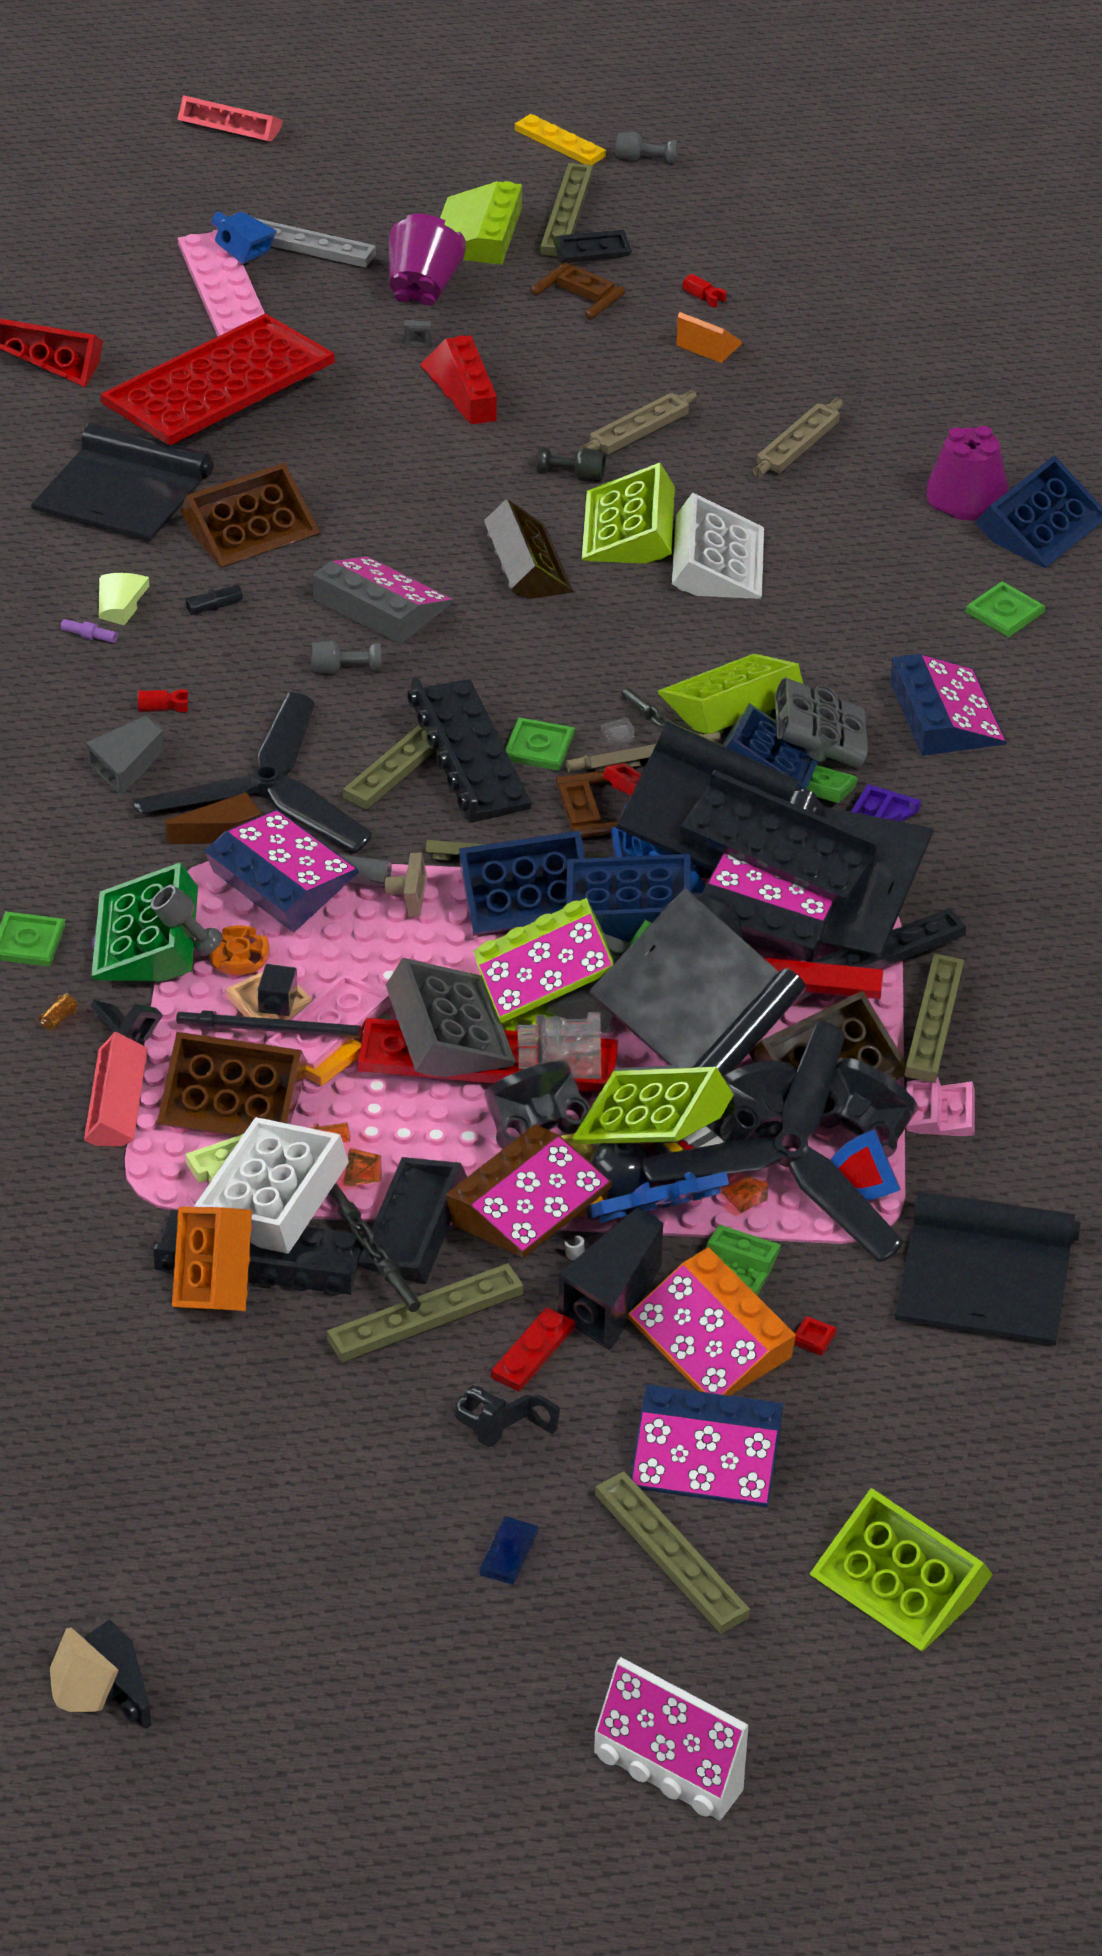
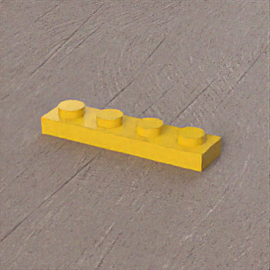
[514,114,606,165]

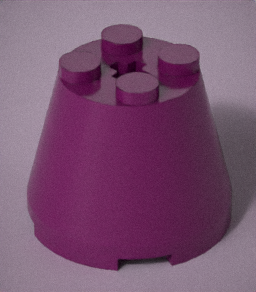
[389,214,466,306]
[926,426,1009,521]

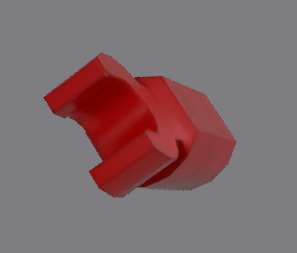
[682,274,727,308]
[138,689,188,712]

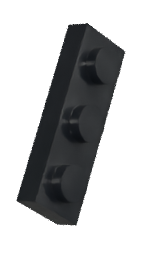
[553,230,632,263]

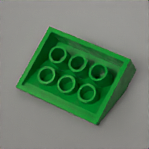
[91,862,198,981]

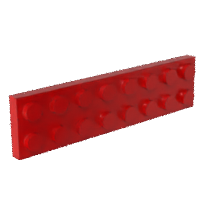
[358,1018,618,1092]

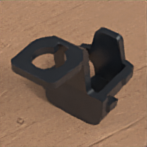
[455,1385,560,1447]

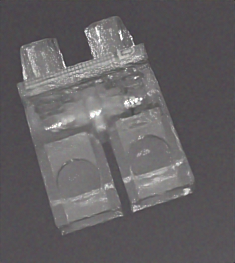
[518,1012,601,1079]

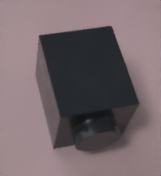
[258,964,298,1016]

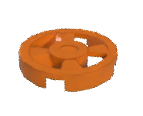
[208,925,270,975]

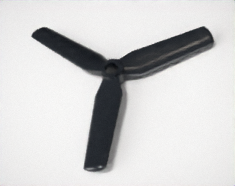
[133,692,372,852]
[642,1021,903,1262]

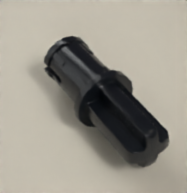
[185,585,243,615]

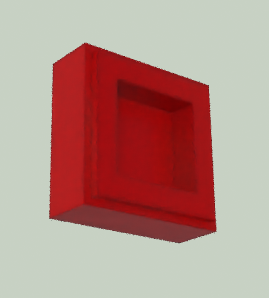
[794,1316,837,1356]

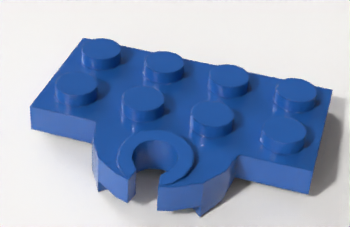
[586,1172,729,1223]

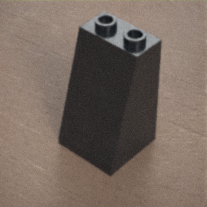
[558,1207,664,1350]

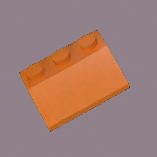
[172,1206,252,1311]

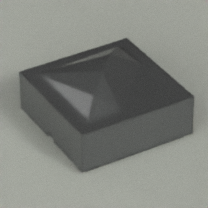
[404,320,431,347]

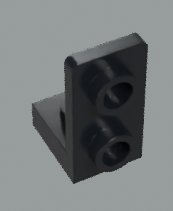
[90,1000,163,1045]

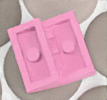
[906,1077,975,1136]

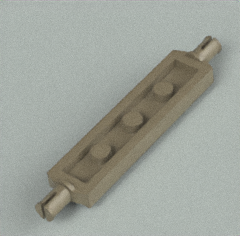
[581,390,697,455]
[753,397,844,478]
[566,731,721,772]

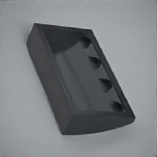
[358,1157,467,1284]

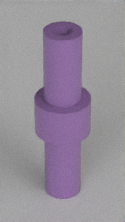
[61,619,118,643]

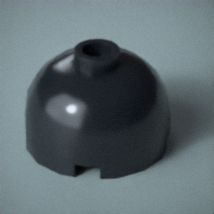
[589,1142,651,1199]

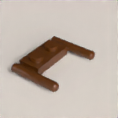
[530,262,625,320]
[556,771,619,838]

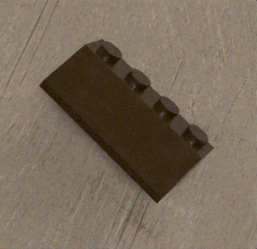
[484,499,573,599]

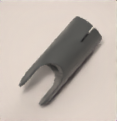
[338,854,392,888]

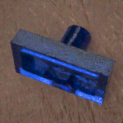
[480,1516,538,1585]

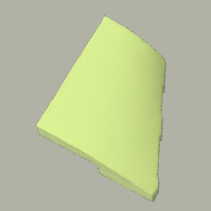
[99,573,149,625]

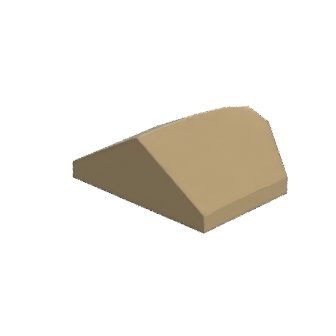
[50,1628,119,1712]

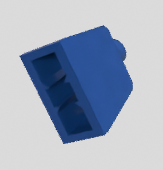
[211,211,277,264]

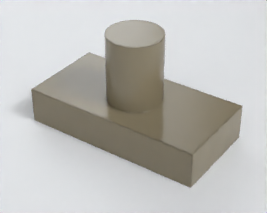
[385,852,427,917]

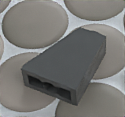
[86,716,165,794]

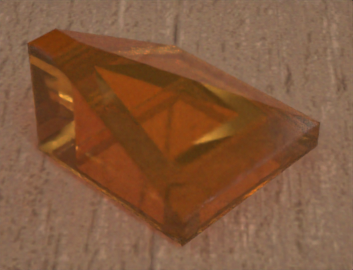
[344,1148,382,1186]
[722,1177,768,1213]

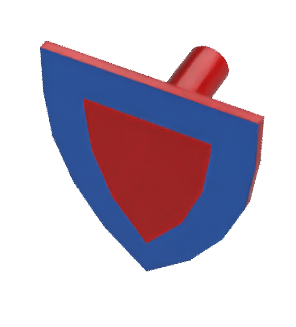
[831,1129,901,1200]

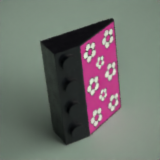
[703,853,836,962]

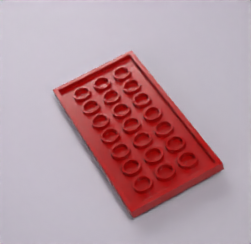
[100,313,335,446]

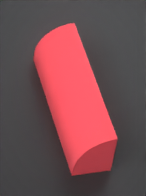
[177,95,283,141]
[84,1031,148,1146]

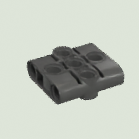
[775,677,868,769]

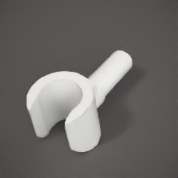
[565,1236,585,1261]

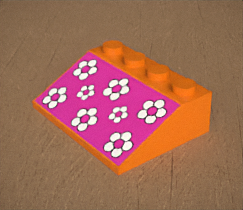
[628,1247,796,1396]

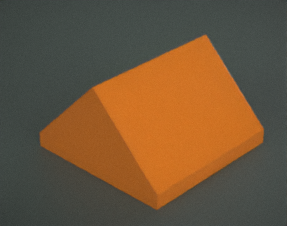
[676,312,742,363]

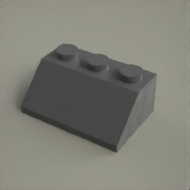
[546,933,631,1033]

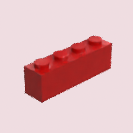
[0,319,103,387]
[420,335,497,425]

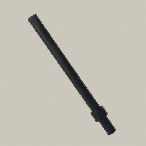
[176,1010,362,1038]

